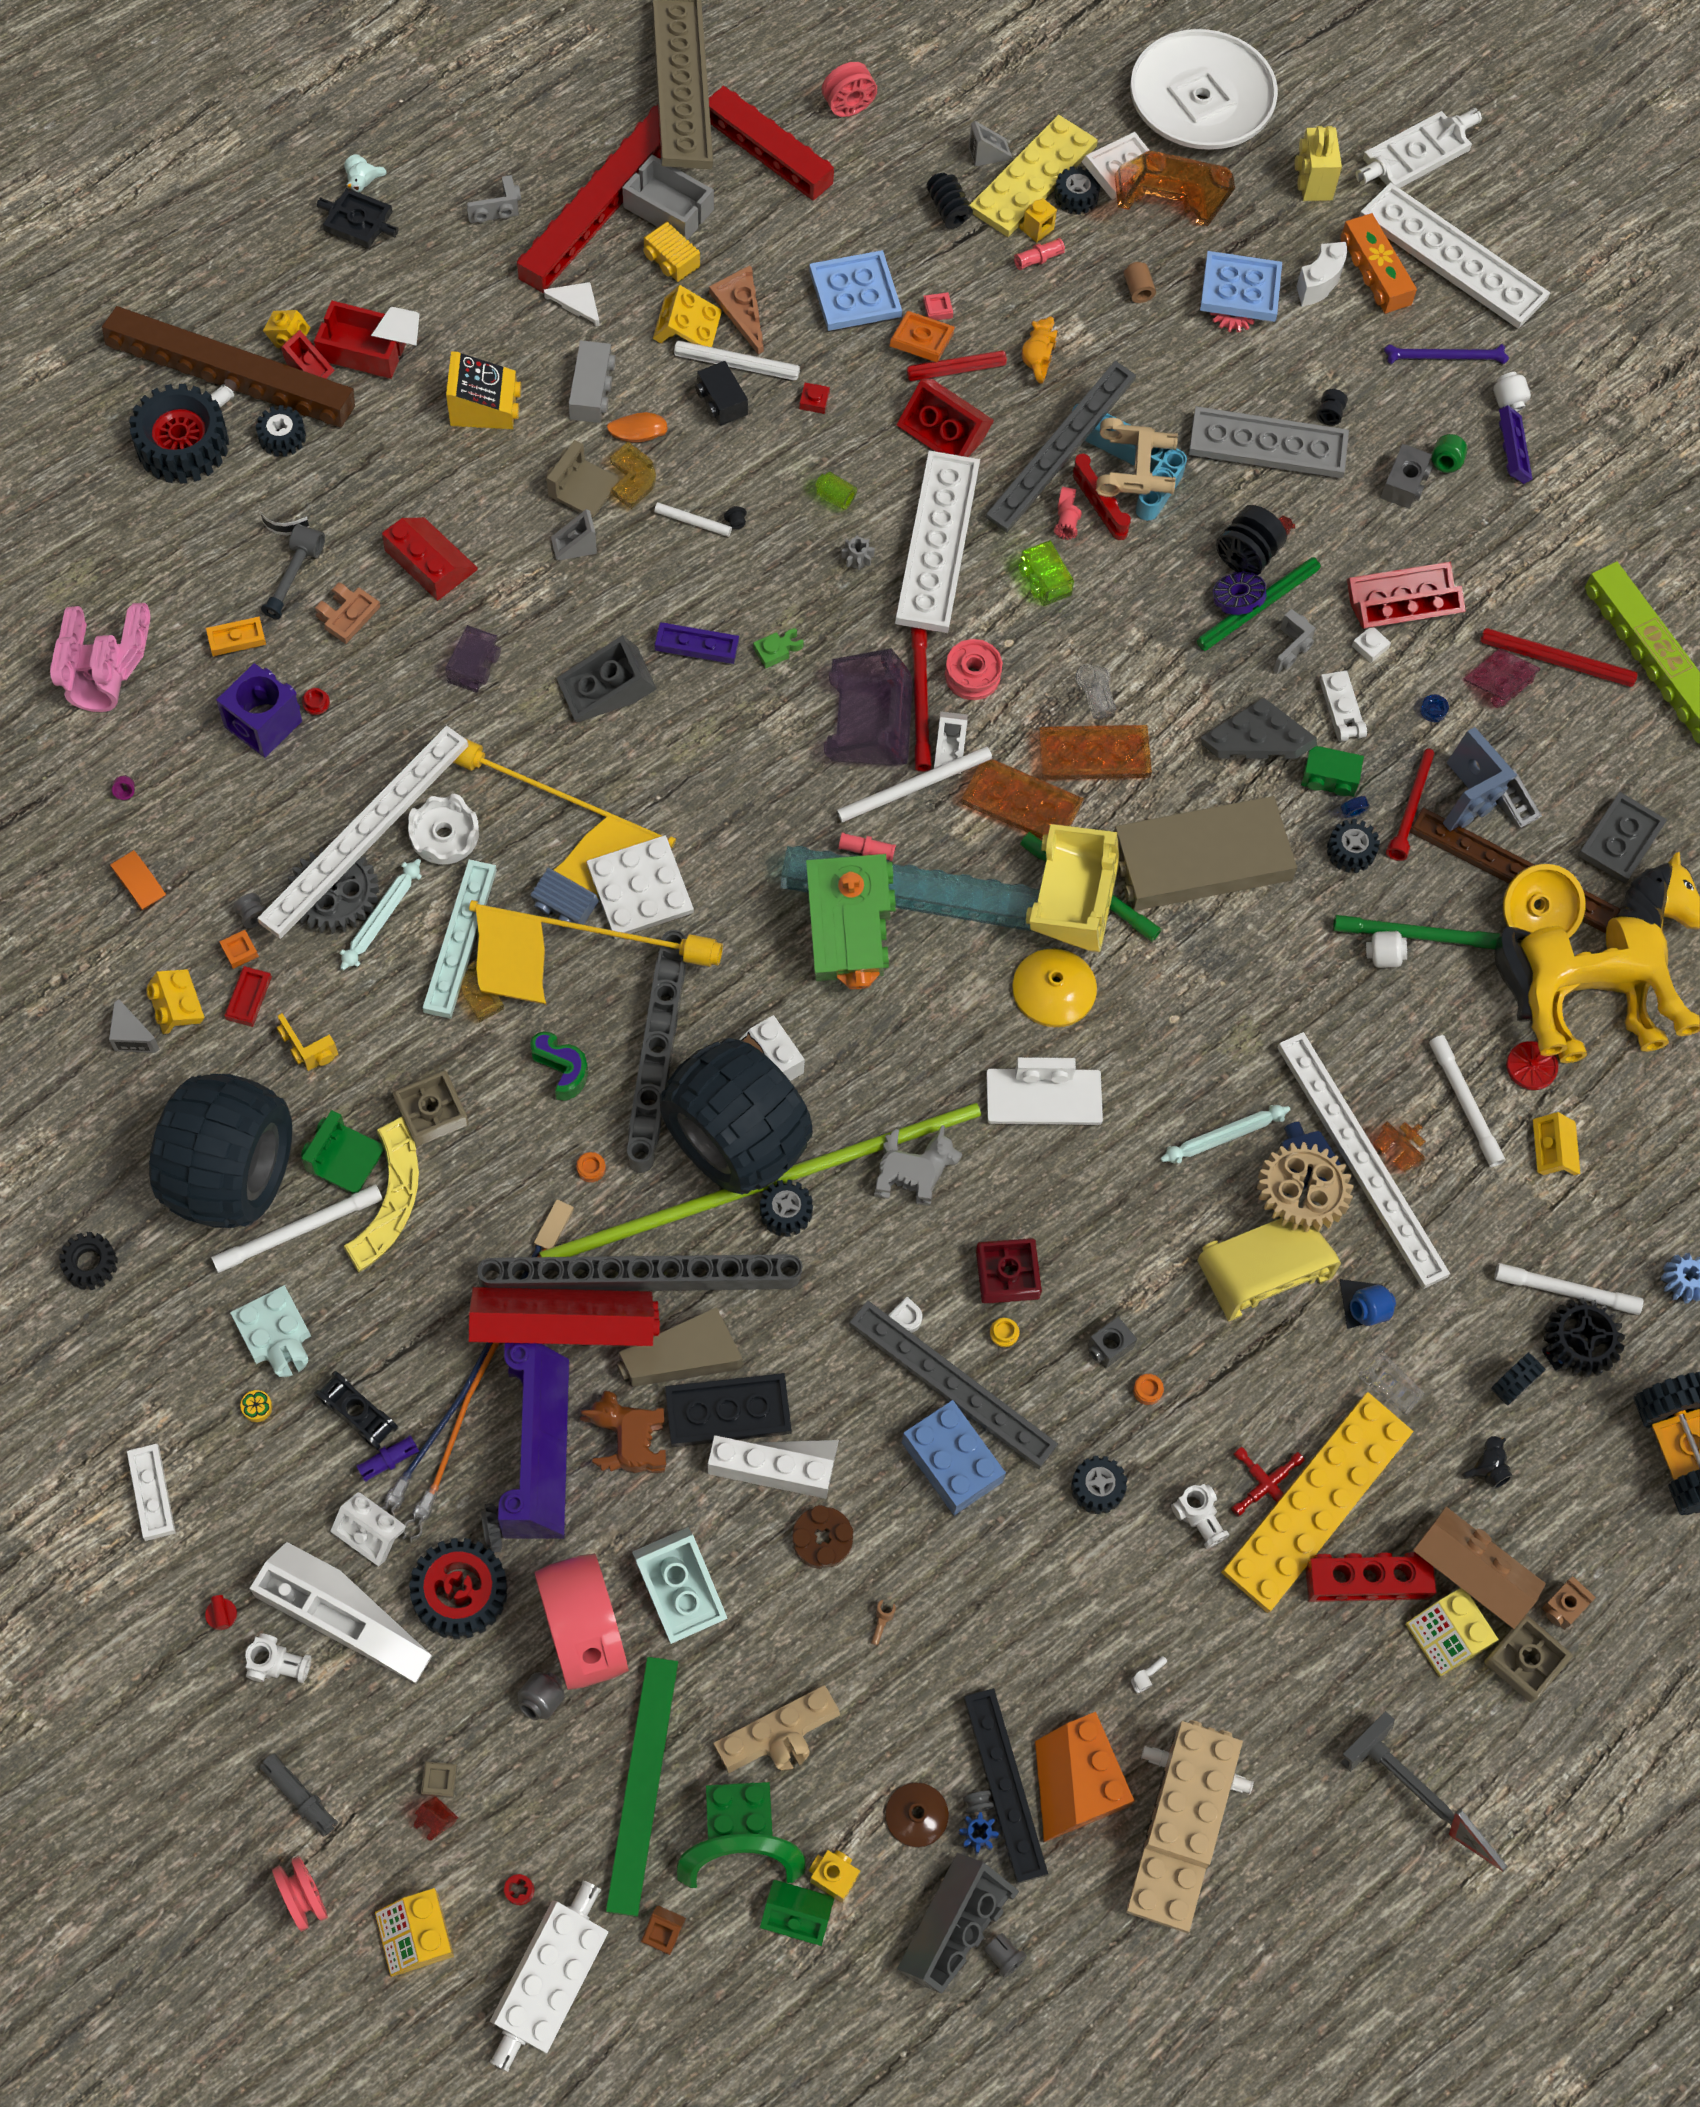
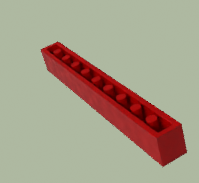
[517,104,661,293]

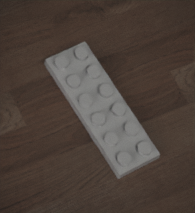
[1189,406,1349,478]

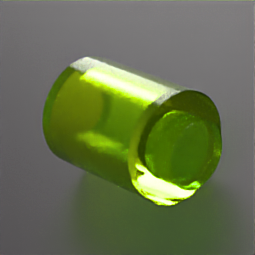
[815,472,857,510]

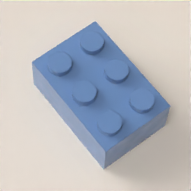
[902,1400,1006,1515]

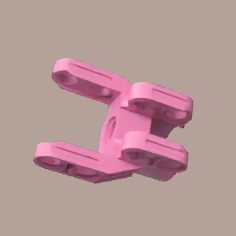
[50,603,150,712]

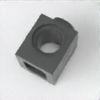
[1088,1316,1137,1368]

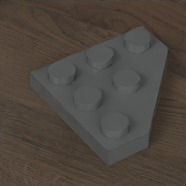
[1201,698,1317,759]

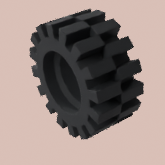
[59,1232,118,1290]

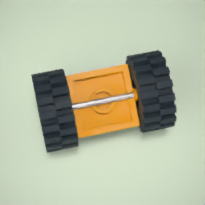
[1633,1372,1700,1515]

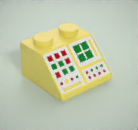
[1406,1588,1499,1677]

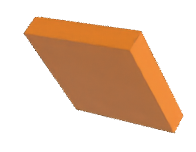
[890,311,955,363]

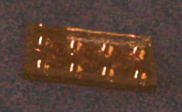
[1038,725,1152,780]
[961,759,1084,839]

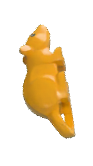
[1022,316,1058,384]

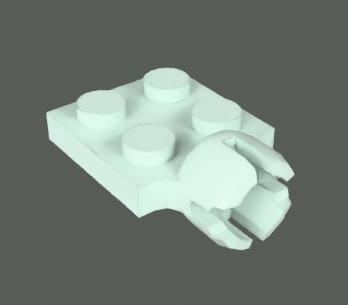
[230,1285,311,1377]

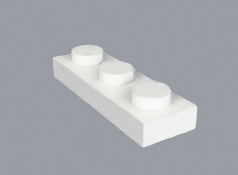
[127,1444,176,1541]

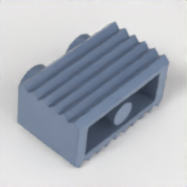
[531,868,599,925]

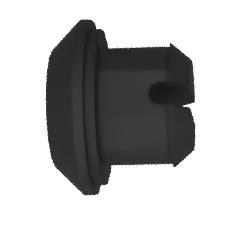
[724,506,747,530]

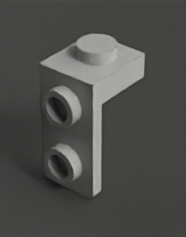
[466,175,521,223]
[1273,609,1316,674]

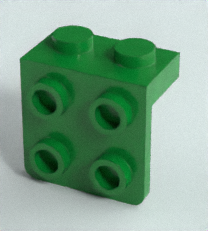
[301,1110,384,1194]

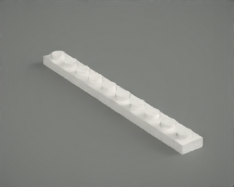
[257,725,468,939]
[1277,1032,1450,1289]

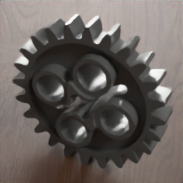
[286,848,380,934]

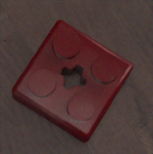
[976,1238,1042,1304]

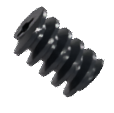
[926,173,973,229]

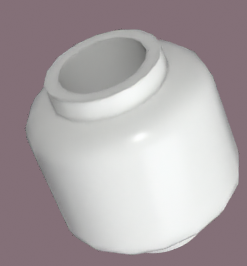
[1493,372,1531,412]
[1366,931,1407,968]

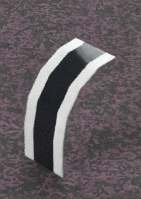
[261,513,309,535]

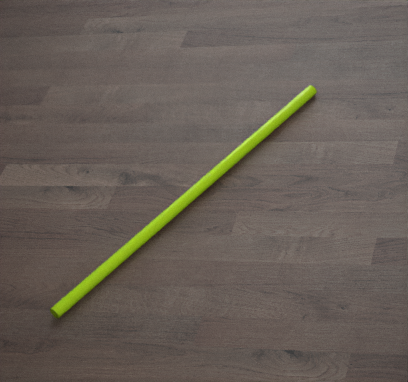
[539,1103,981,1257]

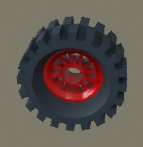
[129,384,229,484]

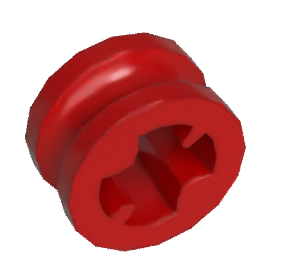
[504,1874,535,1906]

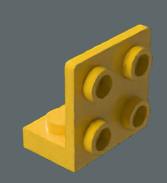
[653,285,722,347]

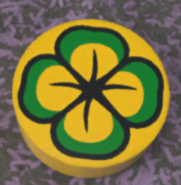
[240,1390,272,1422]

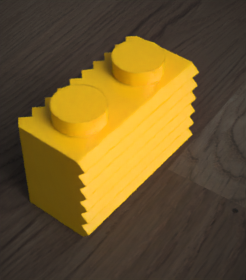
[643,221,700,282]

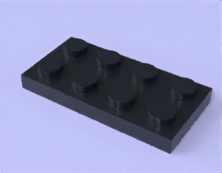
[665,1373,792,1447]

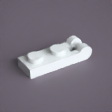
[1319,671,1367,742]

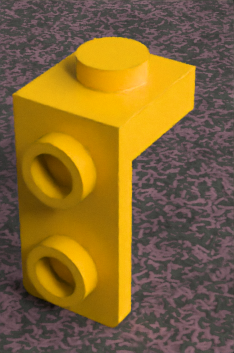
[276,1013,338,1071]

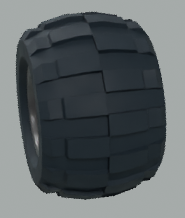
[659,1038,813,1195]
[149,1074,292,1228]

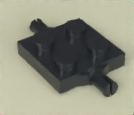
[317,188,399,249]

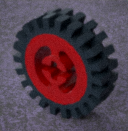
[409,1538,508,1639]

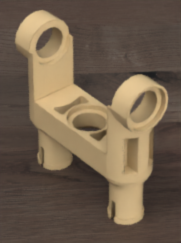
[1096,418,1178,497]

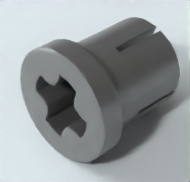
[984,1933,1027,1978]

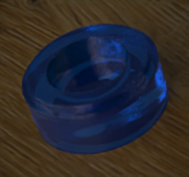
[1420,694,1449,722]
[1340,796,1370,818]

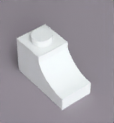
[934,711,967,774]

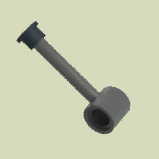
[261,524,325,619]

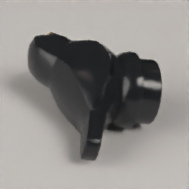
[1462,1436,1513,1489]

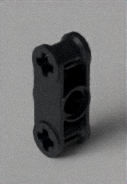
[313,1371,398,1451]

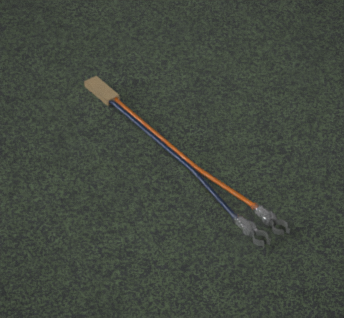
[381,1199,574,1543]

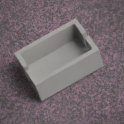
[623,155,714,240]

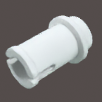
[211,384,234,407]

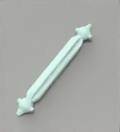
[339,859,422,970]
[1161,1105,1291,1163]

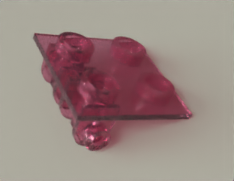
[1463,649,1541,708]

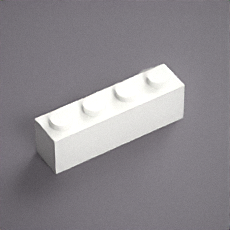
[708,1435,839,1499]

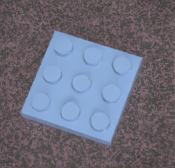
[809,250,902,331]
[1200,251,1282,322]

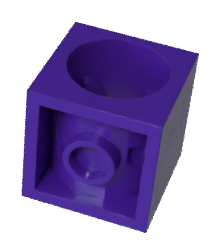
[216,663,302,758]

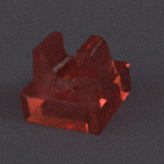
[414,1796,459,1841]

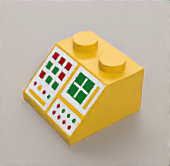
[375,1888,454,1977]

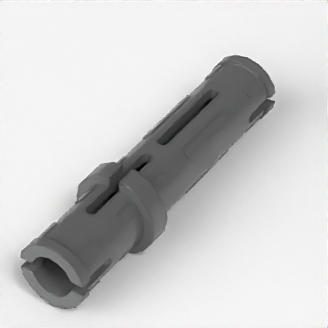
[259,1753,338,1837]

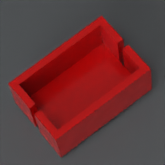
[314,300,406,379]

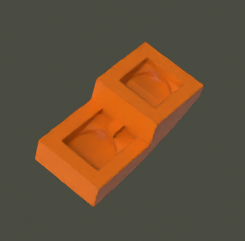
[110,850,166,911]

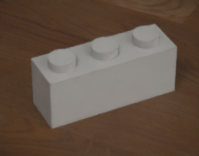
[569,340,616,423]

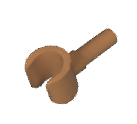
[871,1600,896,1646]

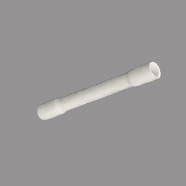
[1429,1035,1506,1167]
[1494,1263,1643,1315]

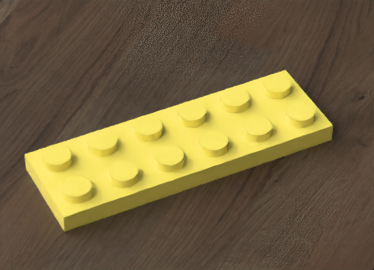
[969,114,1098,237]

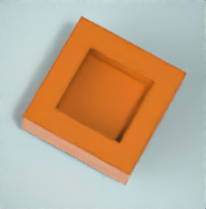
[219,930,259,969]

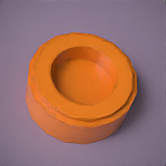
[576,1152,606,1183]
[1133,1374,1164,1405]

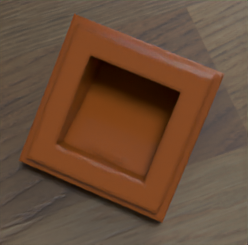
[641,1906,686,1955]

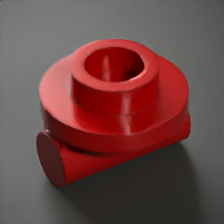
[205,1595,237,1630]

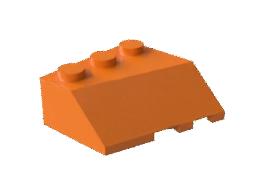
[1035,1712,1134,1843]

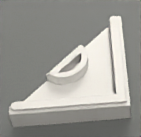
[544,282,600,326]

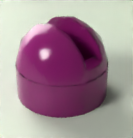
[112,775,135,800]

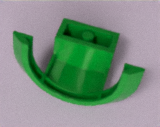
[677,1782,805,1888]

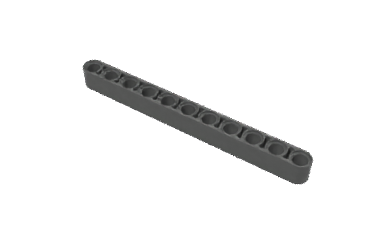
[477,1254,803,1291]

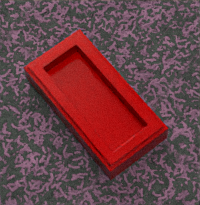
[224,966,272,1027]

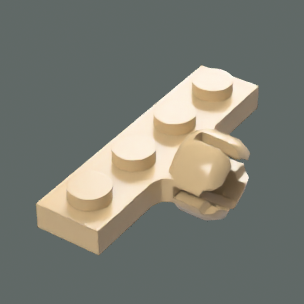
[713,1685,840,1773]

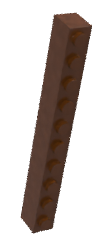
[102,306,355,428]

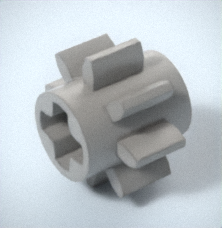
[841,535,875,570]

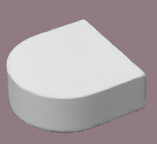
[888,1297,922,1333]

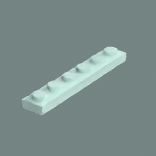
[423,859,497,1019]

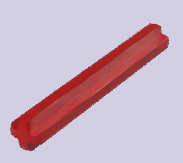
[907,350,1007,381]

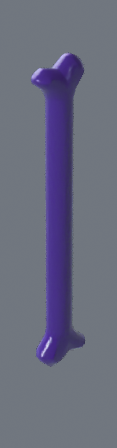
[1384,344,1509,364]

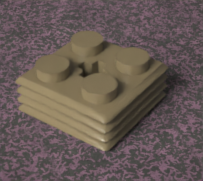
[393,1070,469,1146]
[1484,1615,1573,1703]

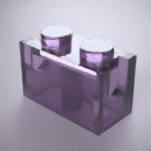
[445,625,501,693]

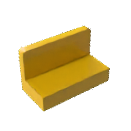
[1533,1112,1580,1175]

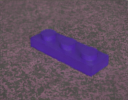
[1499,405,1533,484]
[655,622,739,664]

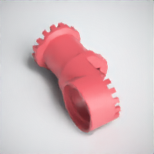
[1054,486,1082,540]

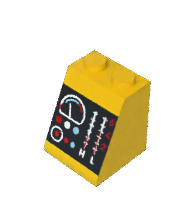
[446,351,521,429]

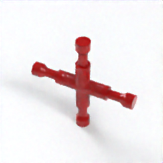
[1231,1447,1305,1517]

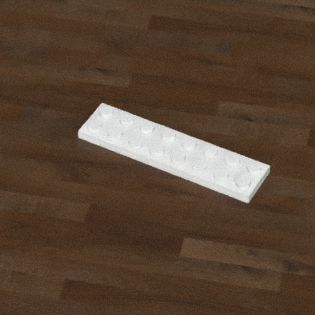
[1359,182,1550,329]
[895,451,980,633]

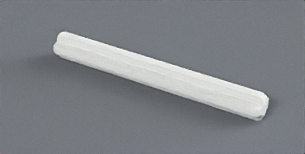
[674,341,800,380]

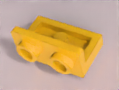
[146,969,205,1034]

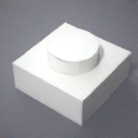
[1352,627,1391,663]

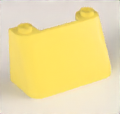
[1026,824,1119,952]
[1197,1216,1341,1322]

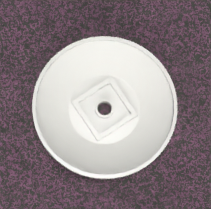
[1130,29,1278,150]

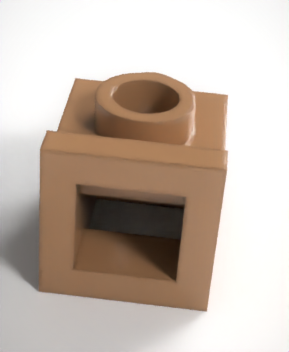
[1542,1576,1596,1630]

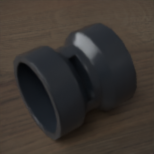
[1316,389,1348,426]

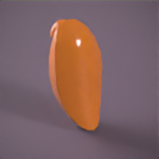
[607,412,668,443]

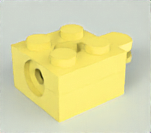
[1295,126,1342,201]

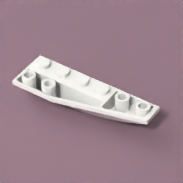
[249,1542,432,1684]

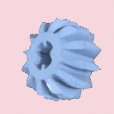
[1661,1252,1700,1304]

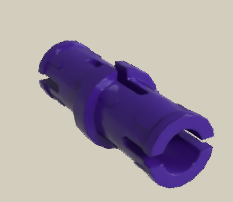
[356,1435,420,1482]

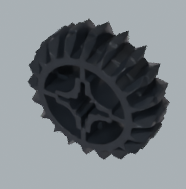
[1543,1298,1625,1378]

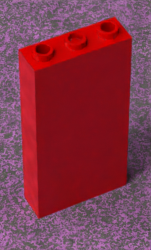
[469,1287,660,1346]

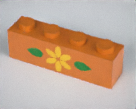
[1341,213,1417,314]

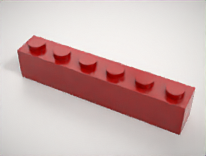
[709,85,834,201]

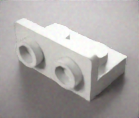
[330,1492,406,1567]

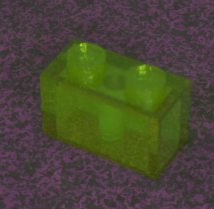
[1018,540,1074,607]

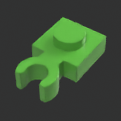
[753,628,804,669]

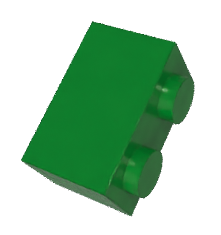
[1301,746,1364,797]

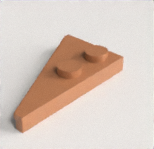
[709,265,764,355]

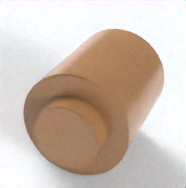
[1124,262,1156,303]

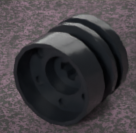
[1216,505,1287,575]

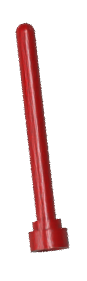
[1386,748,1434,861]

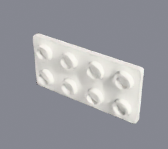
[986,1057,1103,1125]

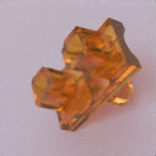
[1374,1121,1426,1173]

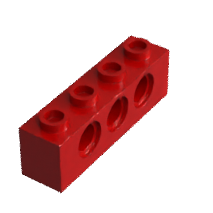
[1305,1552,1436,1602]

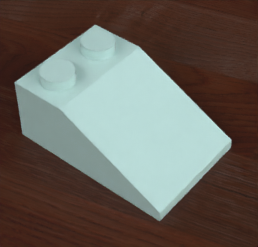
[632,1527,728,1644]

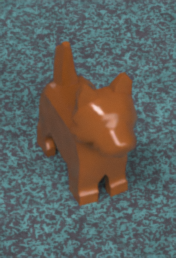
[580,1391,666,1473]

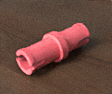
[1014,238,1065,270]
[838,832,896,862]

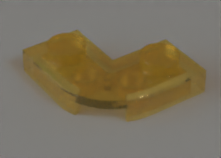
[610,442,656,510]
[461,960,504,1023]

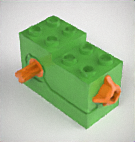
[806,854,896,989]

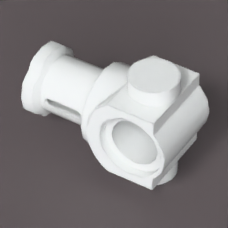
[1171,1484,1230,1549]
[245,1633,311,1683]

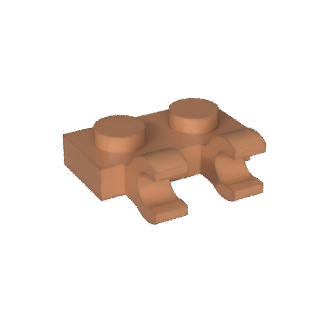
[315,582,380,644]

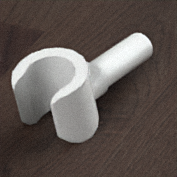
[1131,1656,1167,1693]

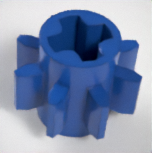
[958,1812,999,1855]

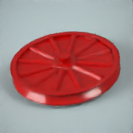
[1506,1041,1558,1090]

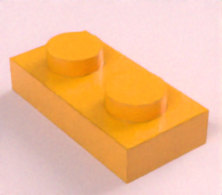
[206,617,266,656]

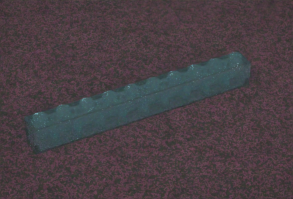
[781,846,1040,932]

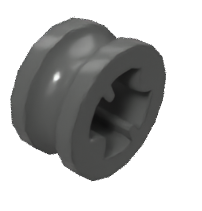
[963,1791,994,1814]

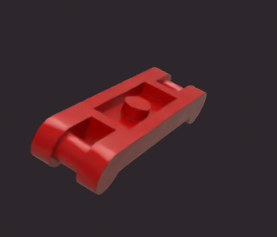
[1072,454,1131,540]

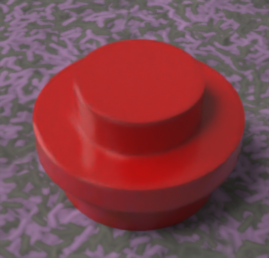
[302,688,330,715]

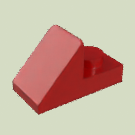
[281,330,335,379]

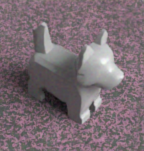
[874,1125,962,1206]

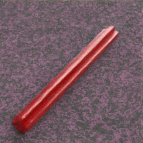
[1481,628,1637,687]

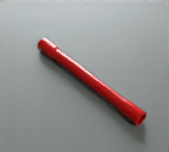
[911,627,931,772]

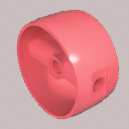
[534,1553,629,1690]

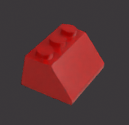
[896,379,994,457]
[382,517,478,601]

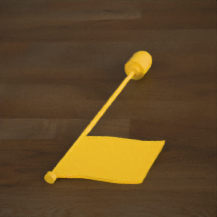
[453,737,676,899]
[469,900,723,1005]

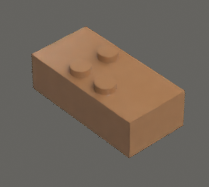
[1413,1507,1546,1629]

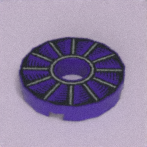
[1213,572,1267,615]

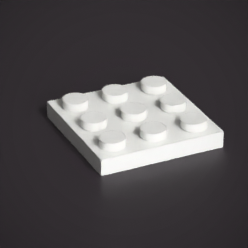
[587,835,694,939]

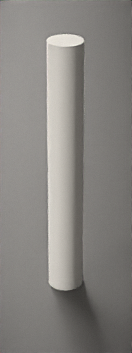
[654,502,732,537]

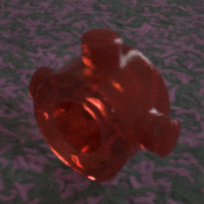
[1279,515,1295,535]

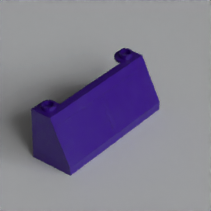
[498,1343,570,1539]

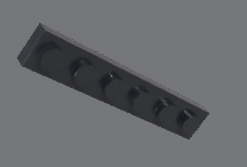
[963,1688,1048,1884]

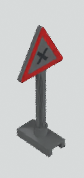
[1341,1711,1508,1872]

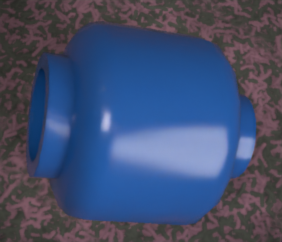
[1350,1284,1396,1326]

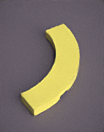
[344,1116,419,1273]

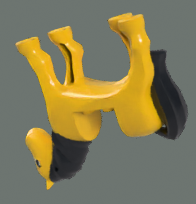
[1494,852,1700,1063]

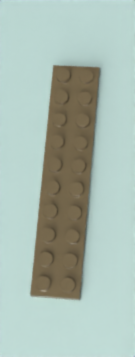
[652,0,713,169]

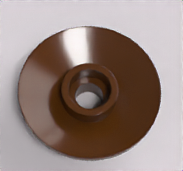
[885,1783,949,1848]

